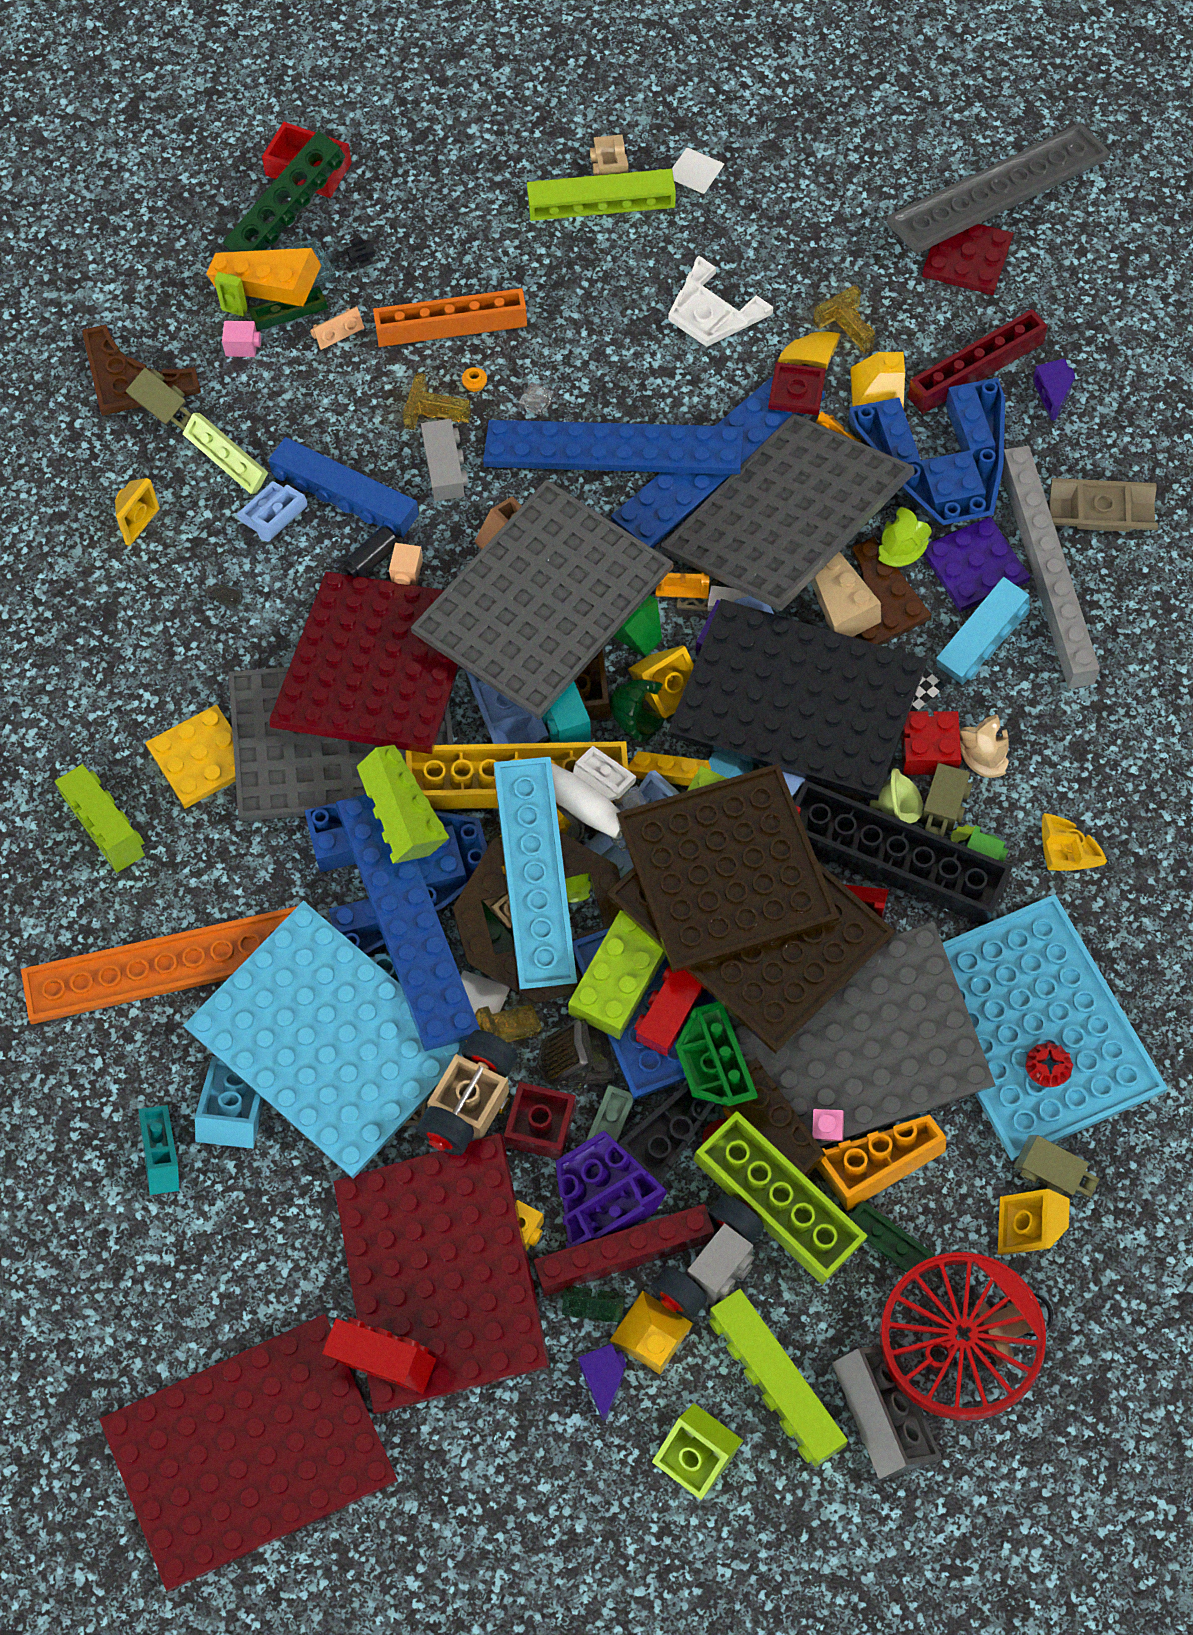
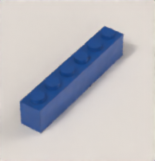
[268,437,419,538]

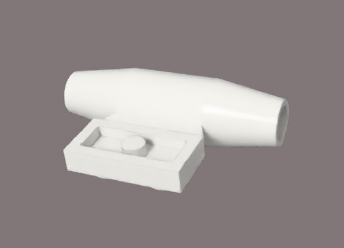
[551,746,636,839]

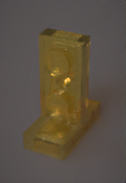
[813,285,875,354]
[403,373,471,430]
[465,1004,543,1042]

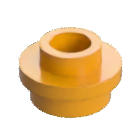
[462,367,487,392]

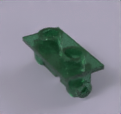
[562,1285,625,1323]

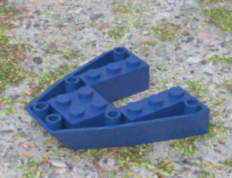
[847,378,1005,525]
[304,804,488,957]

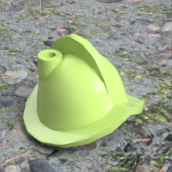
[870,768,923,824]

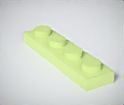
[183,413,268,494]

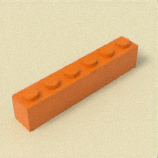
[373,288,527,347]

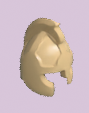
[959,714,1009,778]

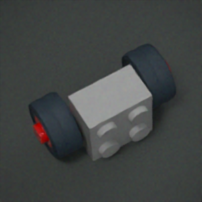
[651,1194,764,1320]

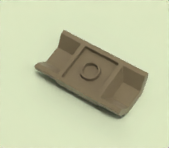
[1049,478,1158,532]

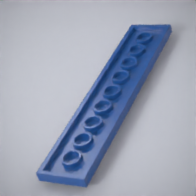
[611,363,825,548]
[483,420,744,474]
[336,794,480,1052]

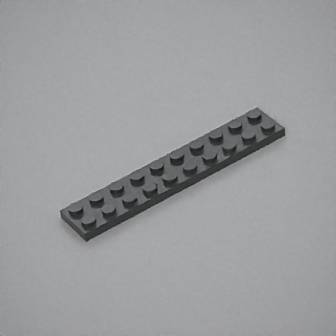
[886,123,1111,254]

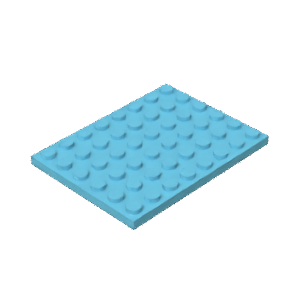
[942,894,1168,1161]
[183,901,466,1179]

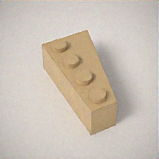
[810,551,881,637]

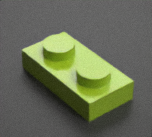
[214,272,248,317]

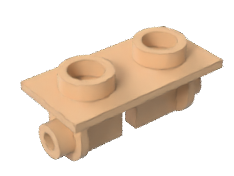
[310,306,364,350]

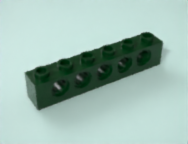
[222,130,345,252]

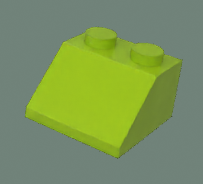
[652,1403,744,1500]

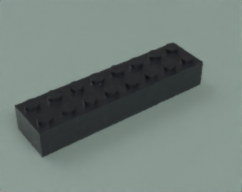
[794,780,1013,925]

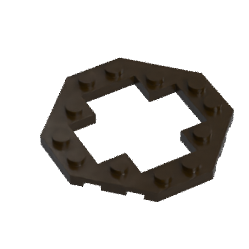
[452,831,621,1004]

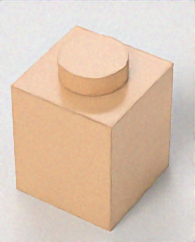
[389,543,423,586]

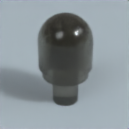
[205,584,243,608]

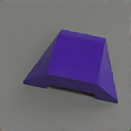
[555,1131,668,1249]

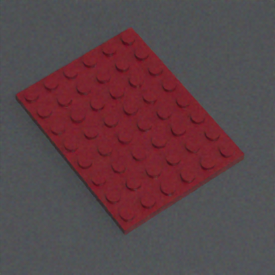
[269,571,460,754]
[333,1133,550,1415]
[99,1314,398,1592]

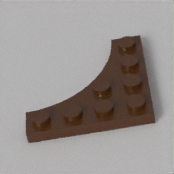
[82,324,201,416]
[851,537,932,646]

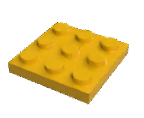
[145,704,236,809]

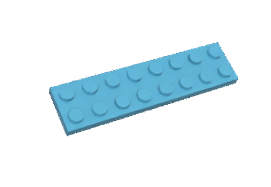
[493,757,577,990]

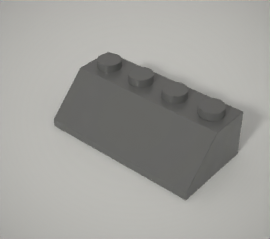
[832,1344,942,1480]

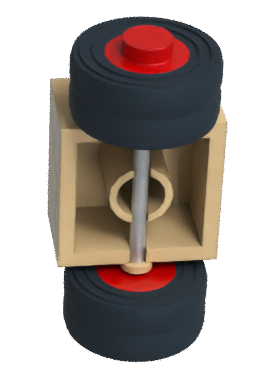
[417,1030,518,1155]

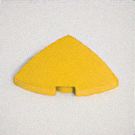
[778,332,840,370]
[1042,813,1107,871]

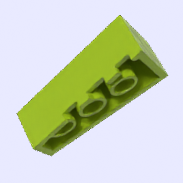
[356,745,450,864]
[54,764,145,873]

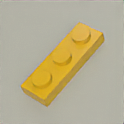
[628,751,711,786]

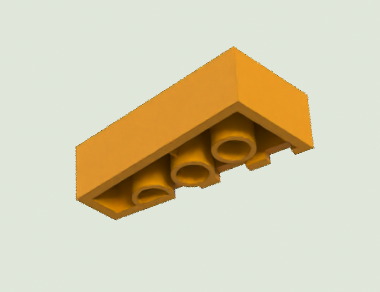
[206,248,321,307]
[816,1115,947,1211]

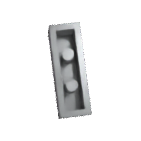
[421,419,468,501]

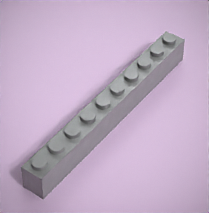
[1002,446,1100,689]

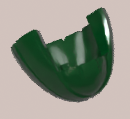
[610,679,665,742]

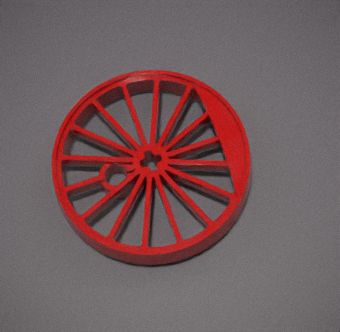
[879,1252,1046,1421]

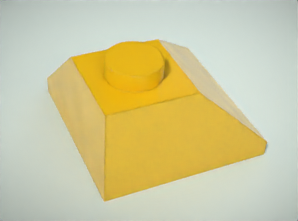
[850,352,905,410]
[115,478,160,546]
[628,645,694,718]
[997,1189,1070,1256]
[610,1291,693,1375]

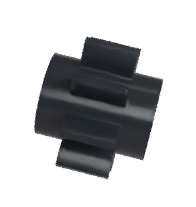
[346,236,376,268]

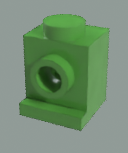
[967,826,1009,862]

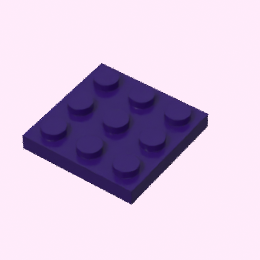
[923,516,1030,612]

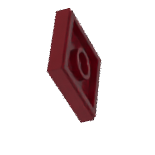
[768,362,826,416]

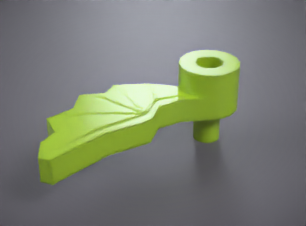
[950,824,975,843]

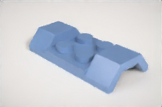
[465,670,549,744]

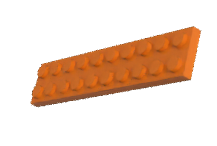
[21,906,298,1025]

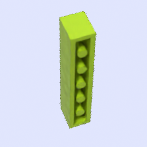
[527,169,676,221]
[708,1289,848,1467]

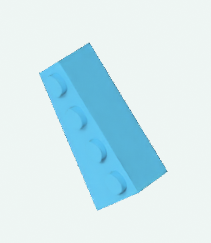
[936,577,1030,685]

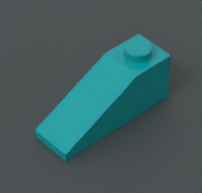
[138,1105,179,1195]

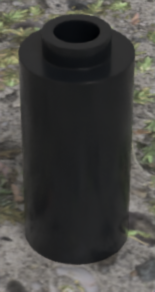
[343,527,399,579]

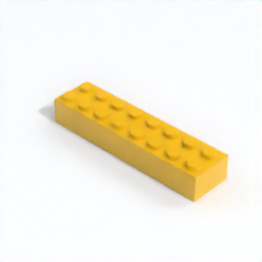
[405,741,630,809]

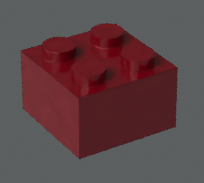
[504,1082,576,1160]

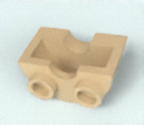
[590,135,628,176]

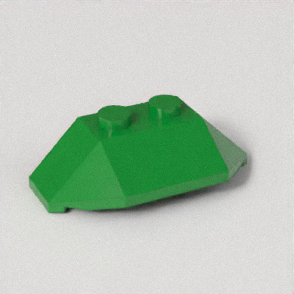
[613,595,662,658]
[675,1001,758,1106]

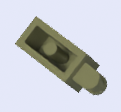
[126,368,192,431]
[921,763,973,837]
[1013,1135,1100,1198]

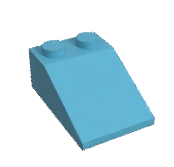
[195,1056,264,1149]

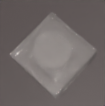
[519,382,554,416]

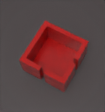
[901,711,961,775]

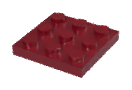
[922,224,1014,296]

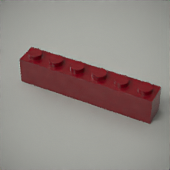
[907,309,1048,414]
[534,1204,714,1297]

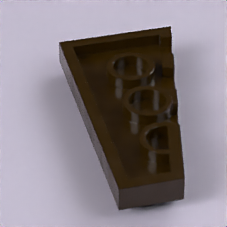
[720,1058,825,1177]

